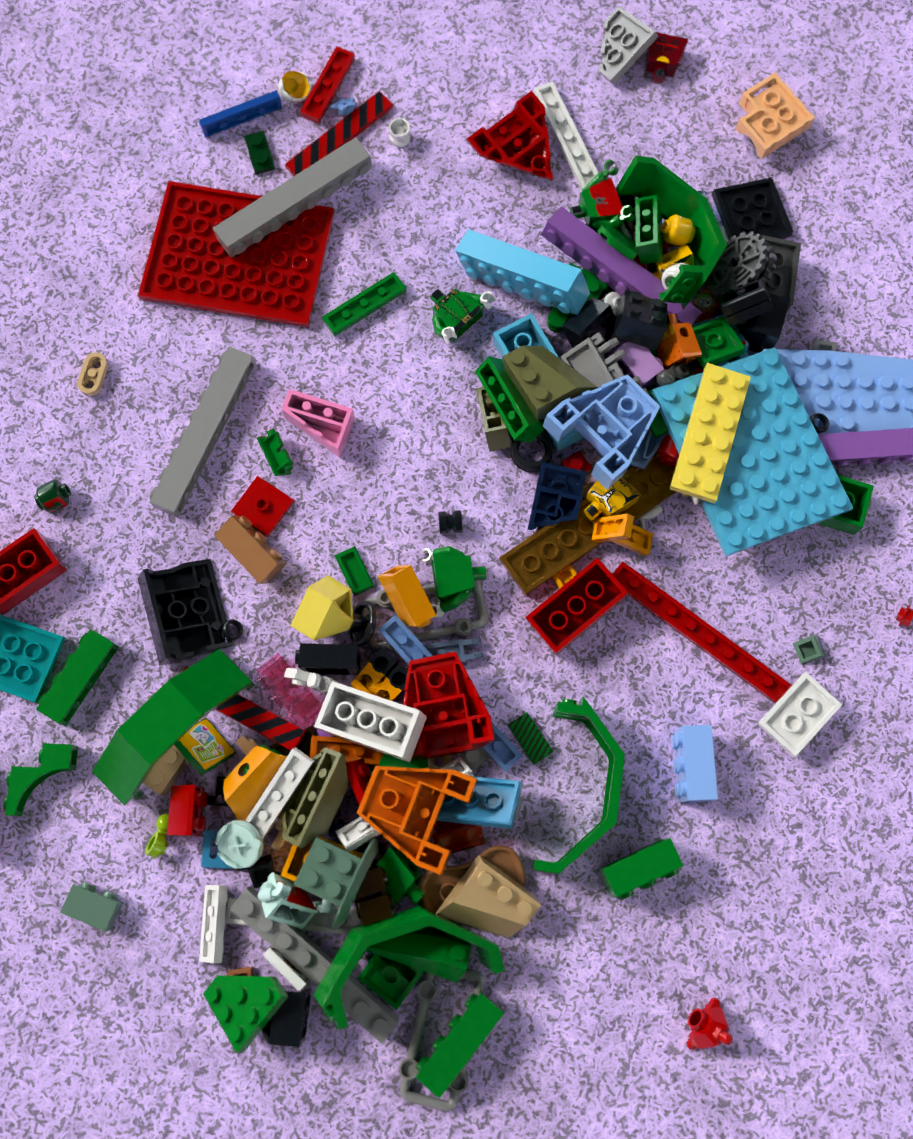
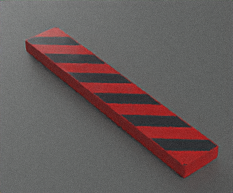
[284,91,393,176]
[183,666,306,751]

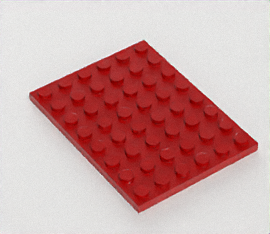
[138,181,335,327]

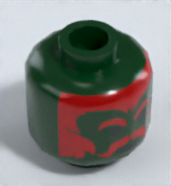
[34,479,71,513]

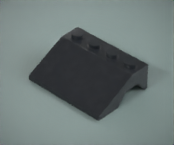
[137,559,234,666]

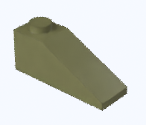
[476,387,511,452]

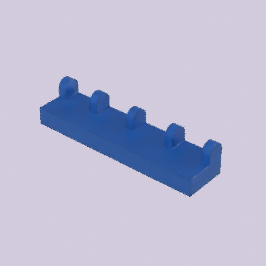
[199,90,282,138]

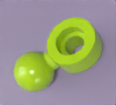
[145,814,169,858]

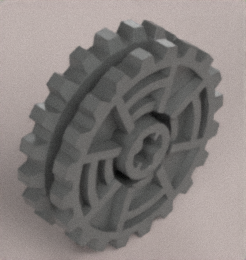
[705,232,777,301]

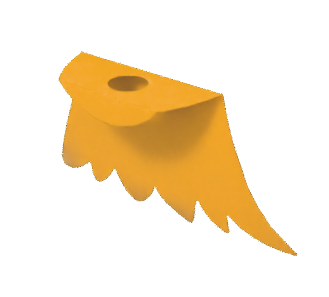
[223,746,287,821]

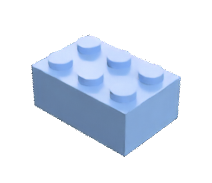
[671,725,718,803]

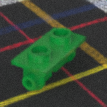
[257,429,294,476]

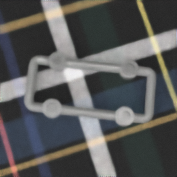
[361,580,489,653]
[399,969,485,1112]

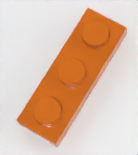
[310,736,383,766]

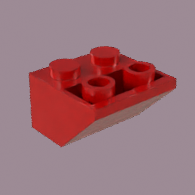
[167,785,208,837]

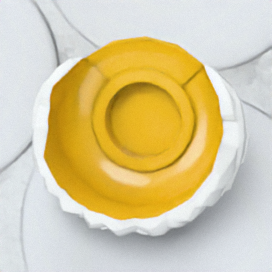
[278,71,312,104]

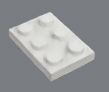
[757,672,842,757]

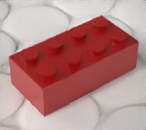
[0,528,68,615]
[525,557,628,656]

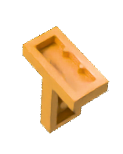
[592,513,653,556]

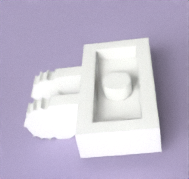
[284,668,338,693]

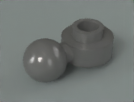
[656,363,690,386]

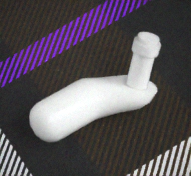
[638,505,663,530]

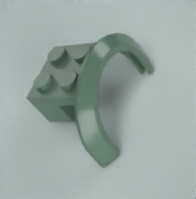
[294,836,380,930]

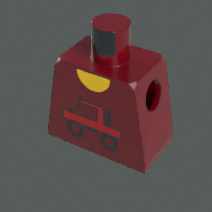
[646,32,688,84]

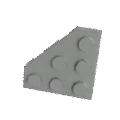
[599,6,659,85]

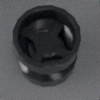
[438,510,463,534]

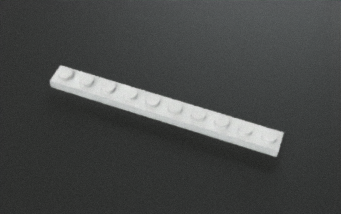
[533,81,632,240]

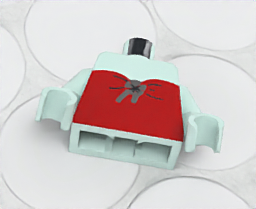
[258,871,337,929]

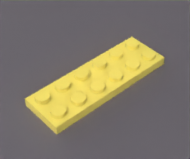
[670,363,751,503]

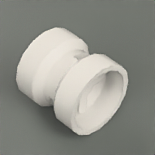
[389,118,410,147]

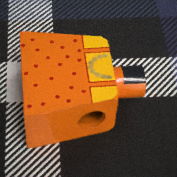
[656,313,702,370]

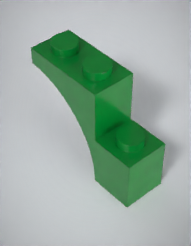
[3,743,78,817]

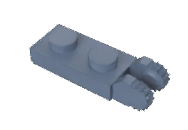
[424,638,484,663]

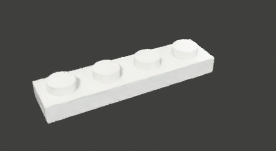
[245,747,315,839]

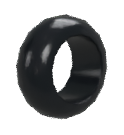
[810,413,829,434]
[222,619,243,640]

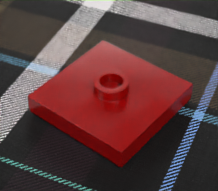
[231,476,295,537]

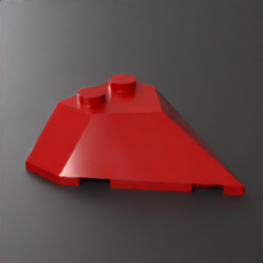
[467,90,553,181]

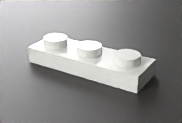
[199,885,228,963]

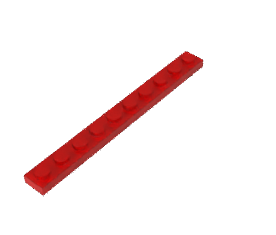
[613,561,792,704]

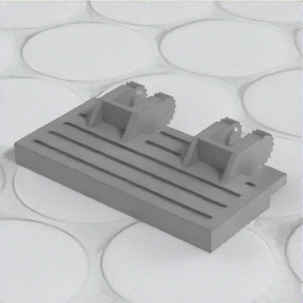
[561,332,648,394]

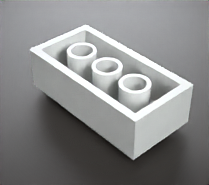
[314,681,427,763]

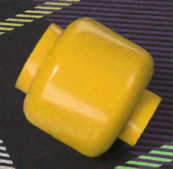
[661,214,695,247]

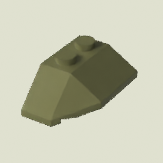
[282,747,349,848]

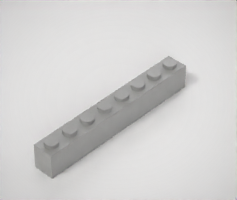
[213,137,372,258]
[150,346,256,518]
[229,886,400,1044]

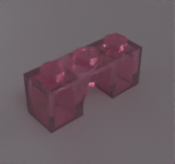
[256,653,322,727]

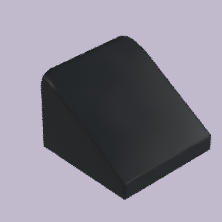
[247,854,275,889]

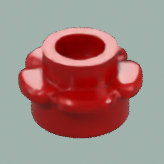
[896,605,913,627]

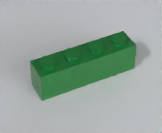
[475,356,545,443]
[36,629,119,726]
[415,991,504,1099]

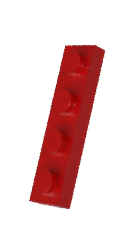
[300,46,355,124]

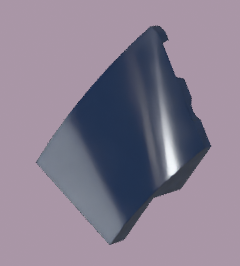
[527,461,587,530]

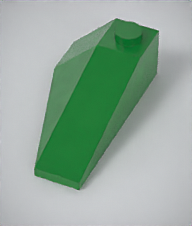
[366,927,471,983]

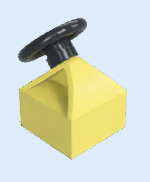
[290,575,376,647]

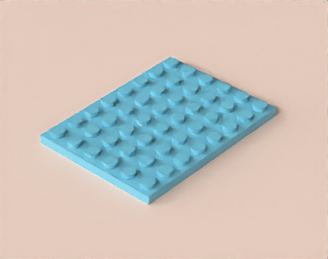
[651,347,853,557]

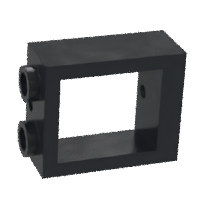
[295,643,361,675]

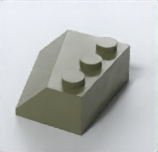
[502,346,597,421]

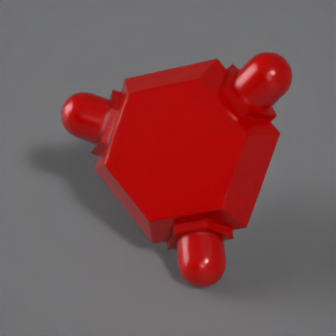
[686,998,733,1050]

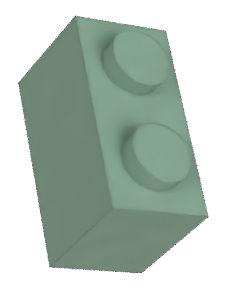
[60,881,123,931]

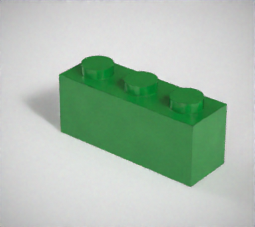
[635,194,663,265]

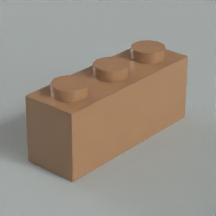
[214,515,286,584]

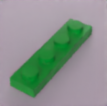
[322,272,406,337]

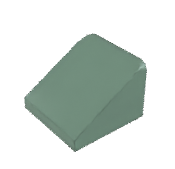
[792,634,826,665]

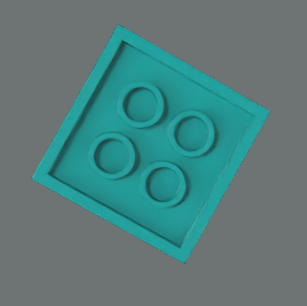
[0,615,66,704]

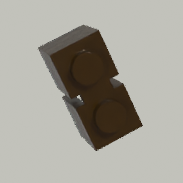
[354,865,394,926]

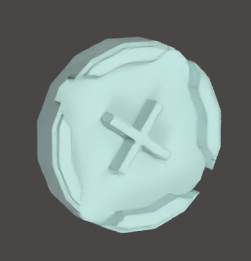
[215,820,264,869]

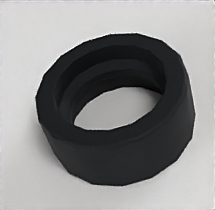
[511,431,553,473]

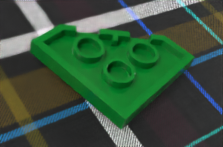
[203,975,288,1053]

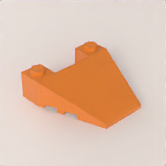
[357,766,478,875]

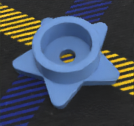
[331,97,357,115]

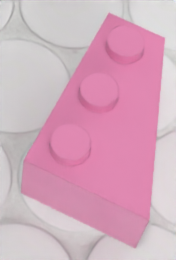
[282,389,355,458]

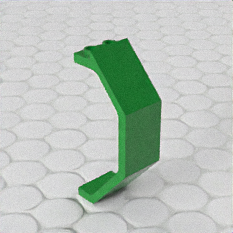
[616,156,727,310]
[92,649,255,806]
[531,696,625,874]
[313,906,505,1030]

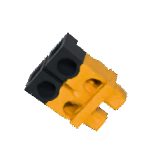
[350,648,408,702]

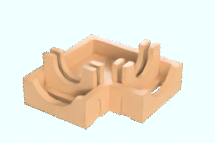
[735,72,815,159]

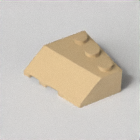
[435,854,542,938]

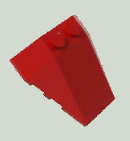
[403,651,495,759]

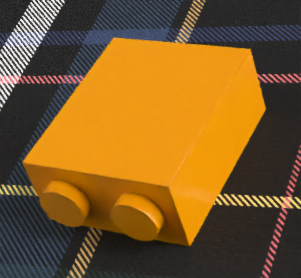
[378,565,437,628]

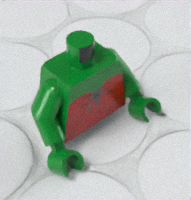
[570,159,635,229]

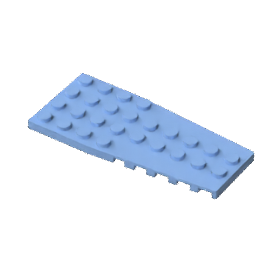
[762,349,913,434]

